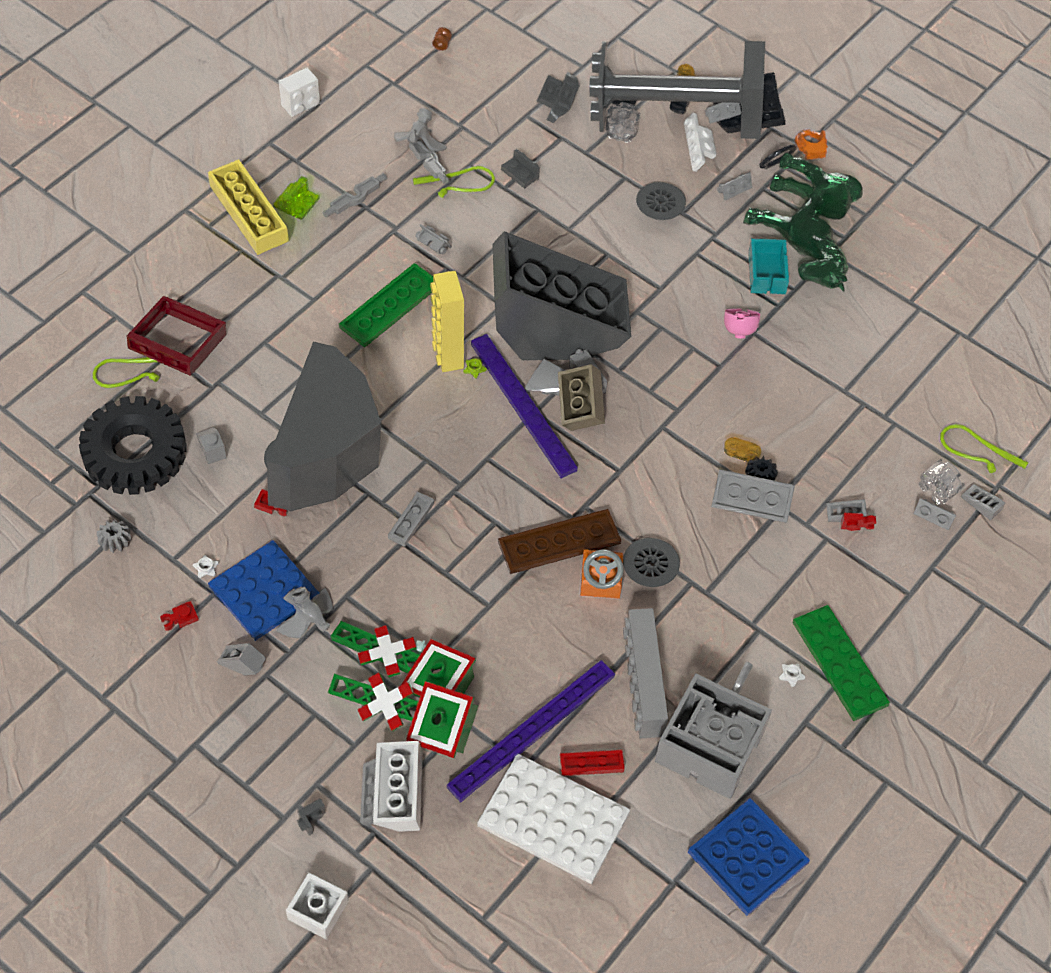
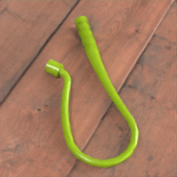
[413,166,495,198]
[93,357,160,388]
[940,424,1029,473]

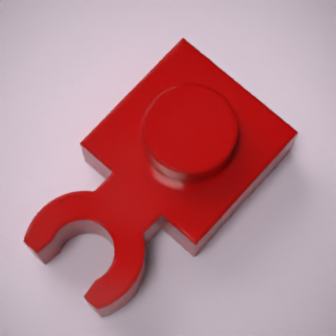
[254,489,287,516]
[841,513,876,531]
[160,601,199,631]

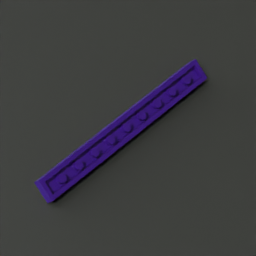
[471,334,578,479]
[447,660,615,803]

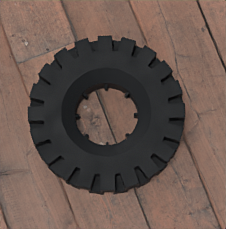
[79,396,187,495]

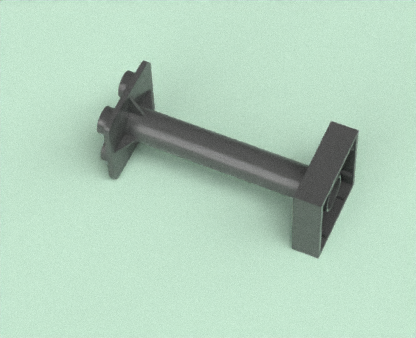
[589,41,765,139]

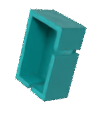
[748,239,789,295]

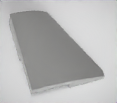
[525,359,565,396]

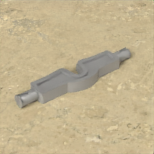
[407,138,449,184]
[323,173,387,218]

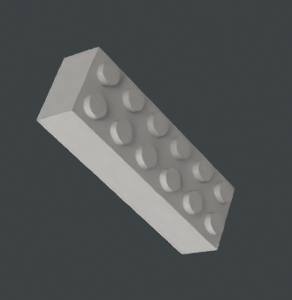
[623,608,668,739]

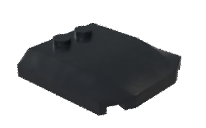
[713,72,786,134]

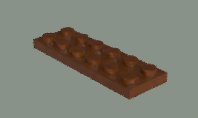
[498,509,621,574]

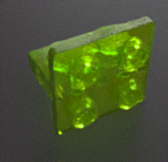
[273,176,320,220]

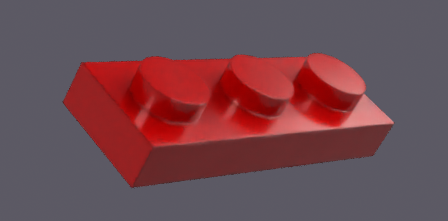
[560,750,625,776]

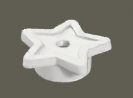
[193,555,219,578]
[779,664,806,687]

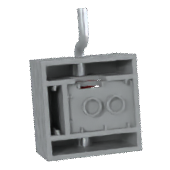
[655,662,772,799]

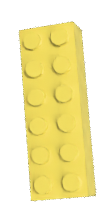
[208,159,289,255]
[430,271,464,372]

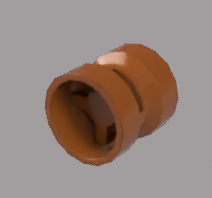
[432,27,452,51]

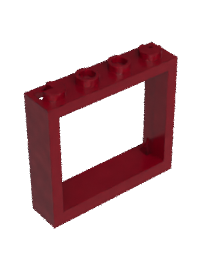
[126,295,226,376]

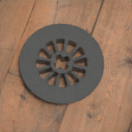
[636,182,686,220]
[623,538,680,587]

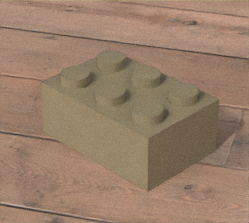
[558,364,605,431]

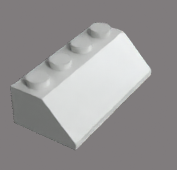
[373,741,423,831]

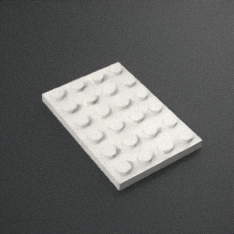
[477,754,630,884]

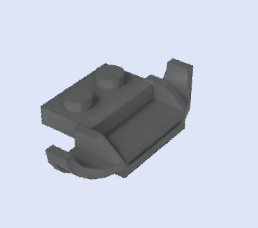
[537,72,580,123]

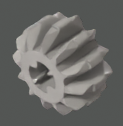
[96,519,131,553]

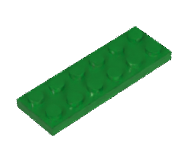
[339,263,433,348]
[792,605,890,722]

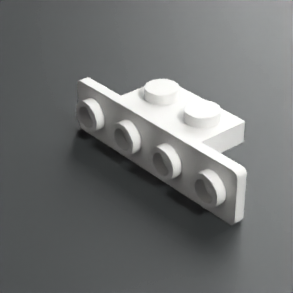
[684,112,716,172]

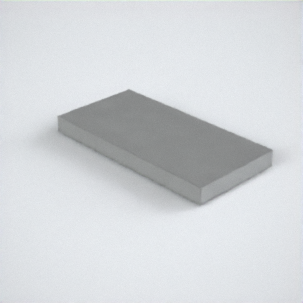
[711,469,795,523]

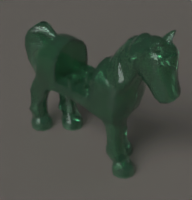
[743,152,863,292]

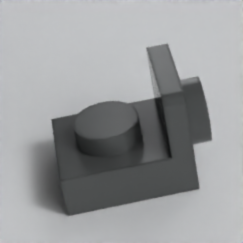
[297,798,326,835]

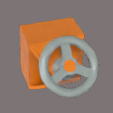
[580,550,624,599]

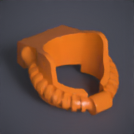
[795,129,828,160]

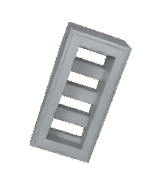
[961,484,1005,521]
[827,499,867,522]

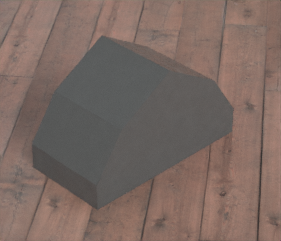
[492,231,632,360]
[267,341,381,511]

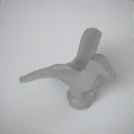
[394,108,447,151]
[277,587,333,638]

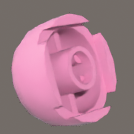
[724,309,760,339]

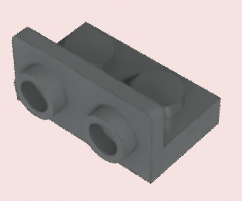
[501,149,540,189]

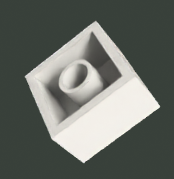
[279,68,320,117]
[286,873,348,939]

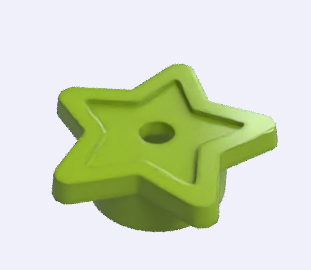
[463,359,487,378]

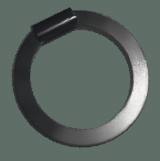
[759,144,797,170]

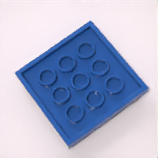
[208,540,319,641]
[688,798,810,916]

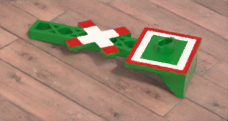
[331,621,476,698]
[328,672,478,758]

